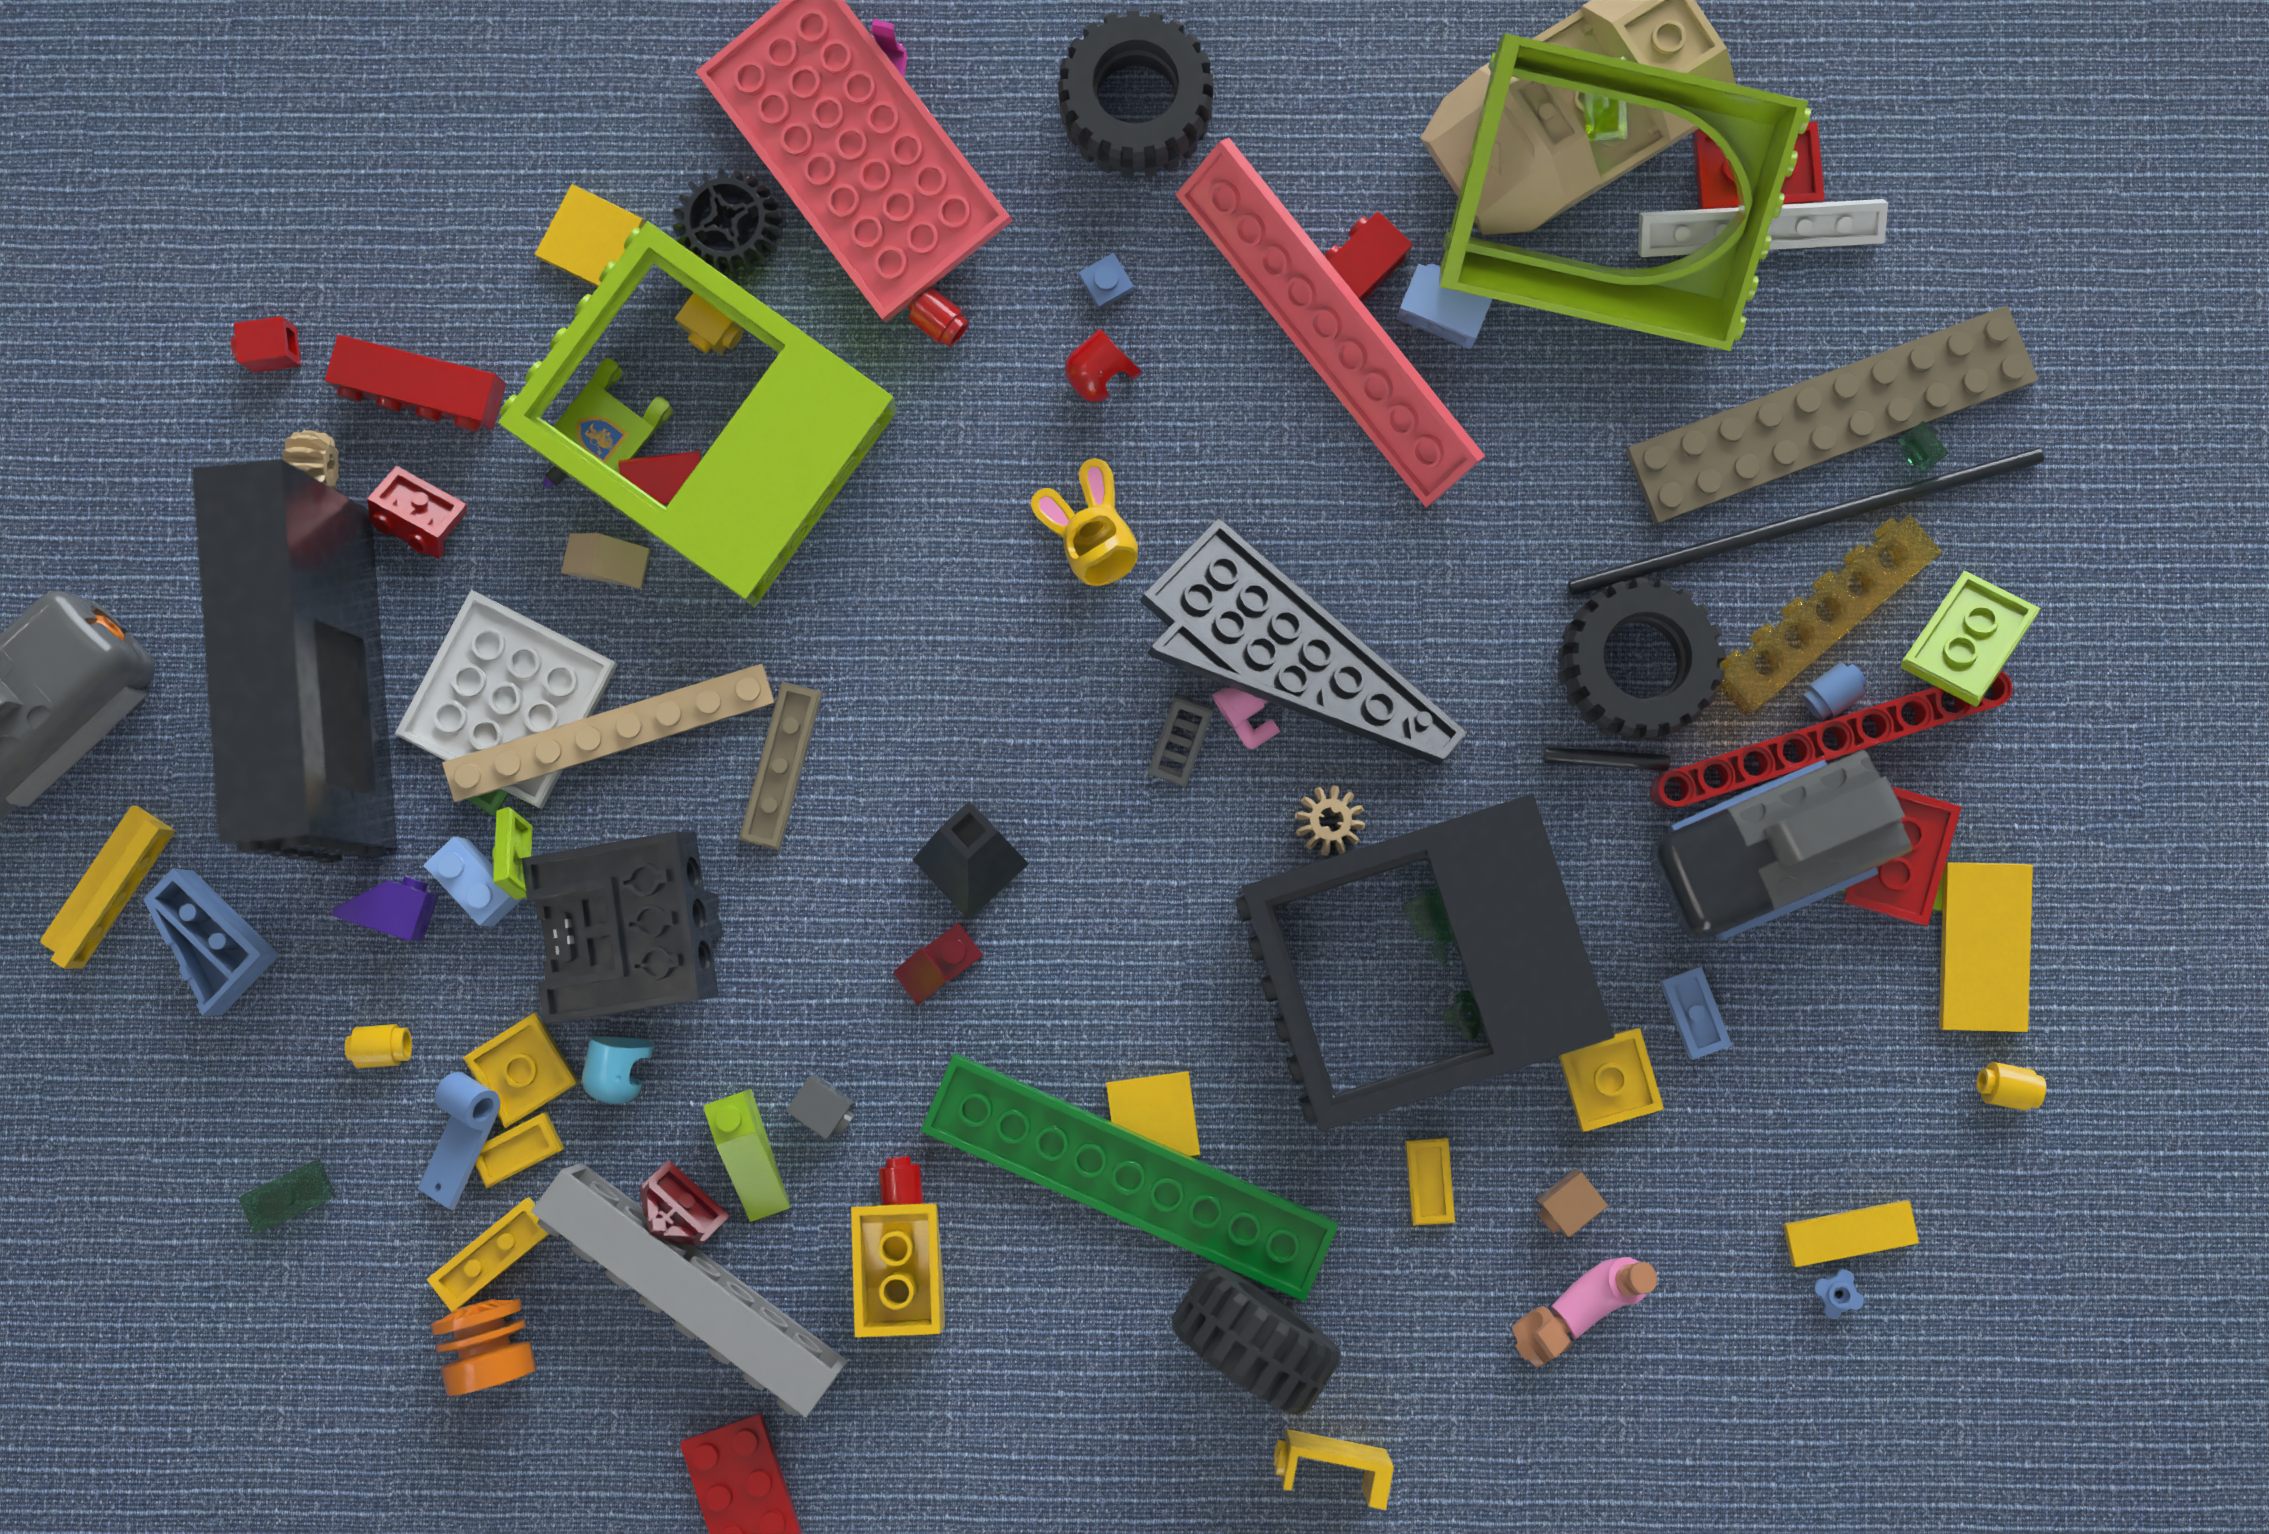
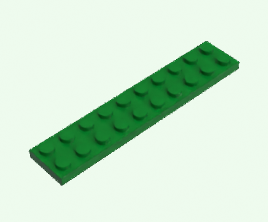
[920,1053,1339,1302]

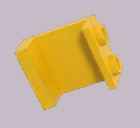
[1273,1429,1394,1510]

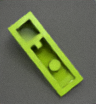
[703,1089,791,1222]

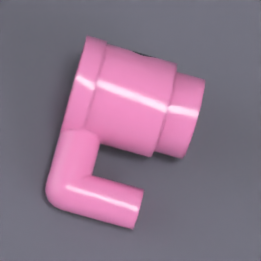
[1212,686,1280,749]

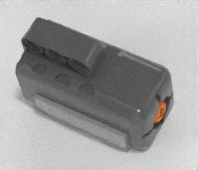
[0,590,155,821]

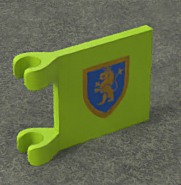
[553,358,673,473]

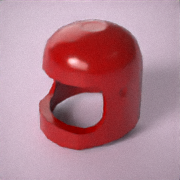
[1064,329,1143,403]

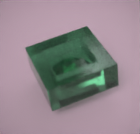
[1898,421,1949,471]

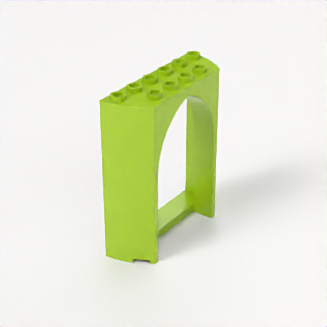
[1439,33,1811,351]

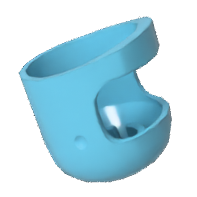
[582,1036,654,1104]

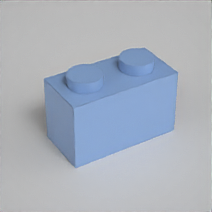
[1396,263,1492,349]
[423,836,522,926]

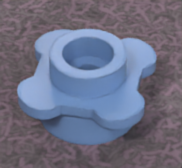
[1814,1269,1864,1319]

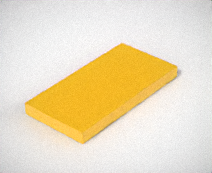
[1939,862,2033,1032]

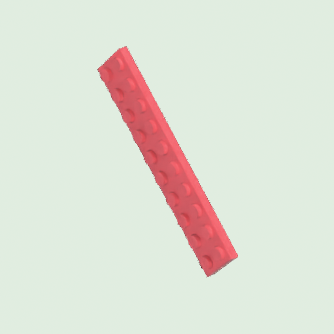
[1175,138,1485,508]

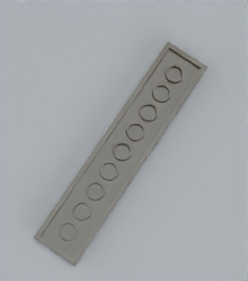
[1625,305,2039,525]

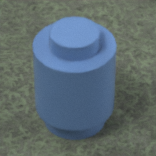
[1801,662,1867,721]

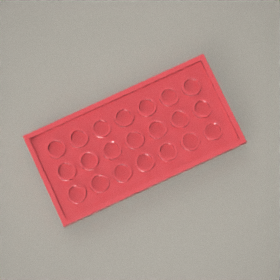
[695,0,1013,323]

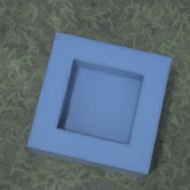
[1079,252,1134,311]

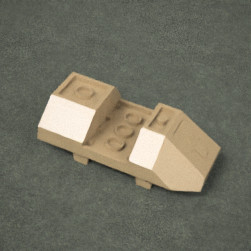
[1420,0,1736,235]

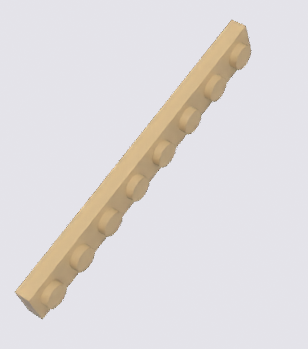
[442,664,775,802]

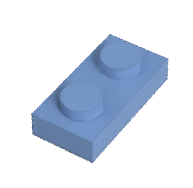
[1659,966,1732,1060]

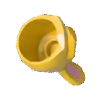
[1031,458,1138,586]

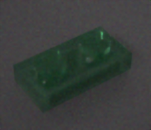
[238,1159,336,1235]

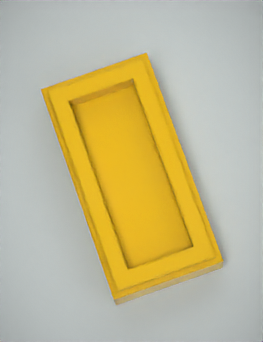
[475,1112,565,1188]
[1405,1137,1455,1226]

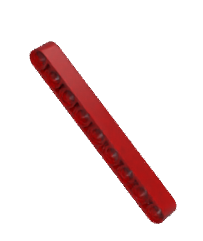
[1650,671,2013,810]

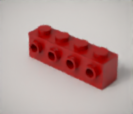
[324,334,506,432]

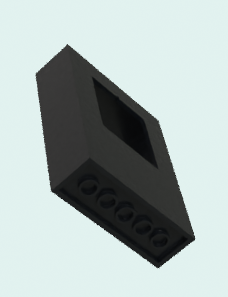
[192,459,397,863]

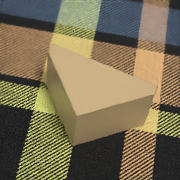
[561,533,651,589]

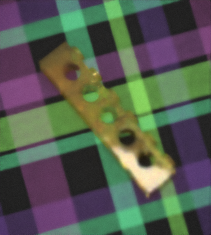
[1719,514,1942,715]

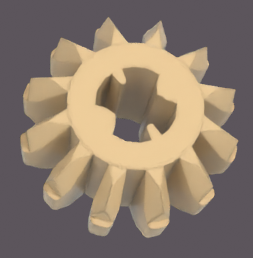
[282,430,340,490]
[1294,786,1365,856]

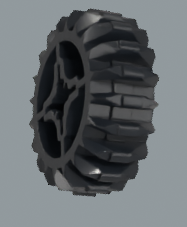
[673,168,783,279]

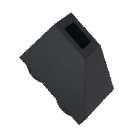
[913,801,1029,920]

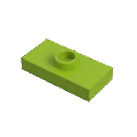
[492,807,532,900]

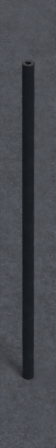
[1568,447,2044,596]

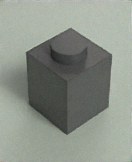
[786,1074,856,1140]

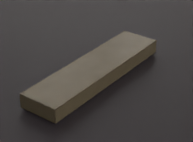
[739,681,823,851]

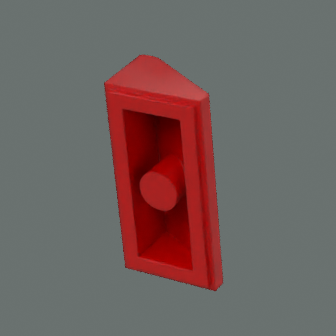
[618,451,702,505]

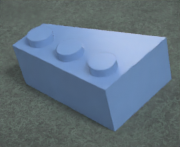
[143,868,280,1016]

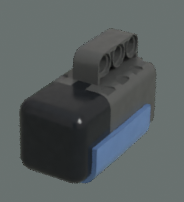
[1649,750,1912,940]

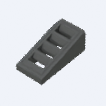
[1147,694,1214,788]

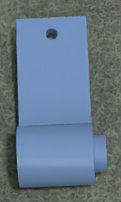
[418,1072,500,1210]

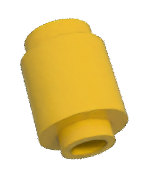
[345,1024,412,1069]
[1976,1062,2046,1111]

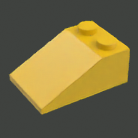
[851,1203,945,1337]

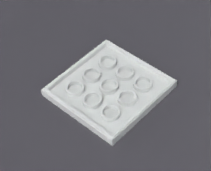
[394,590,618,809]

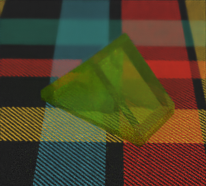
[1584,56,1627,141]

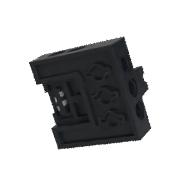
[522,831,723,1024]

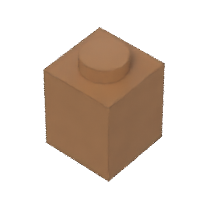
[1536,1169,1608,1237]

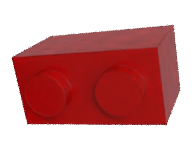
[1324,211,1413,303]

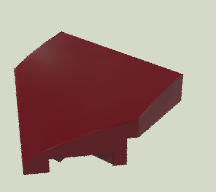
[639,1160,730,1246]

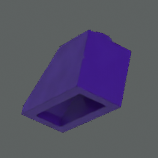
[332,876,439,942]

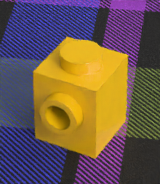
[675,293,744,355]

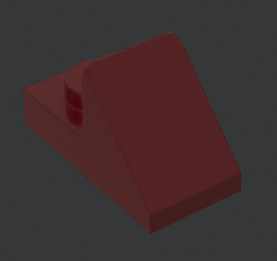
[893,922,984,1005]

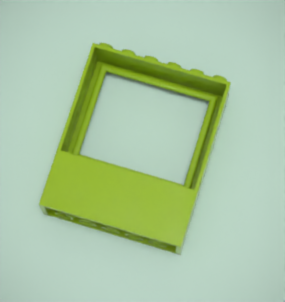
[498,221,897,608]

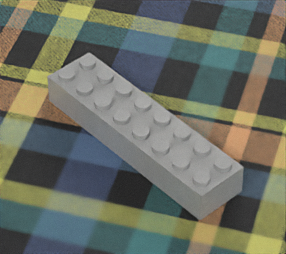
[531,1163,848,1418]

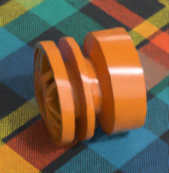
[430,1299,537,1396]

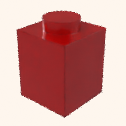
[231,316,301,373]

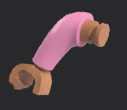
[1512,1257,1657,1368]

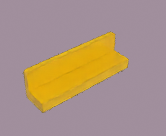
[40,805,176,969]

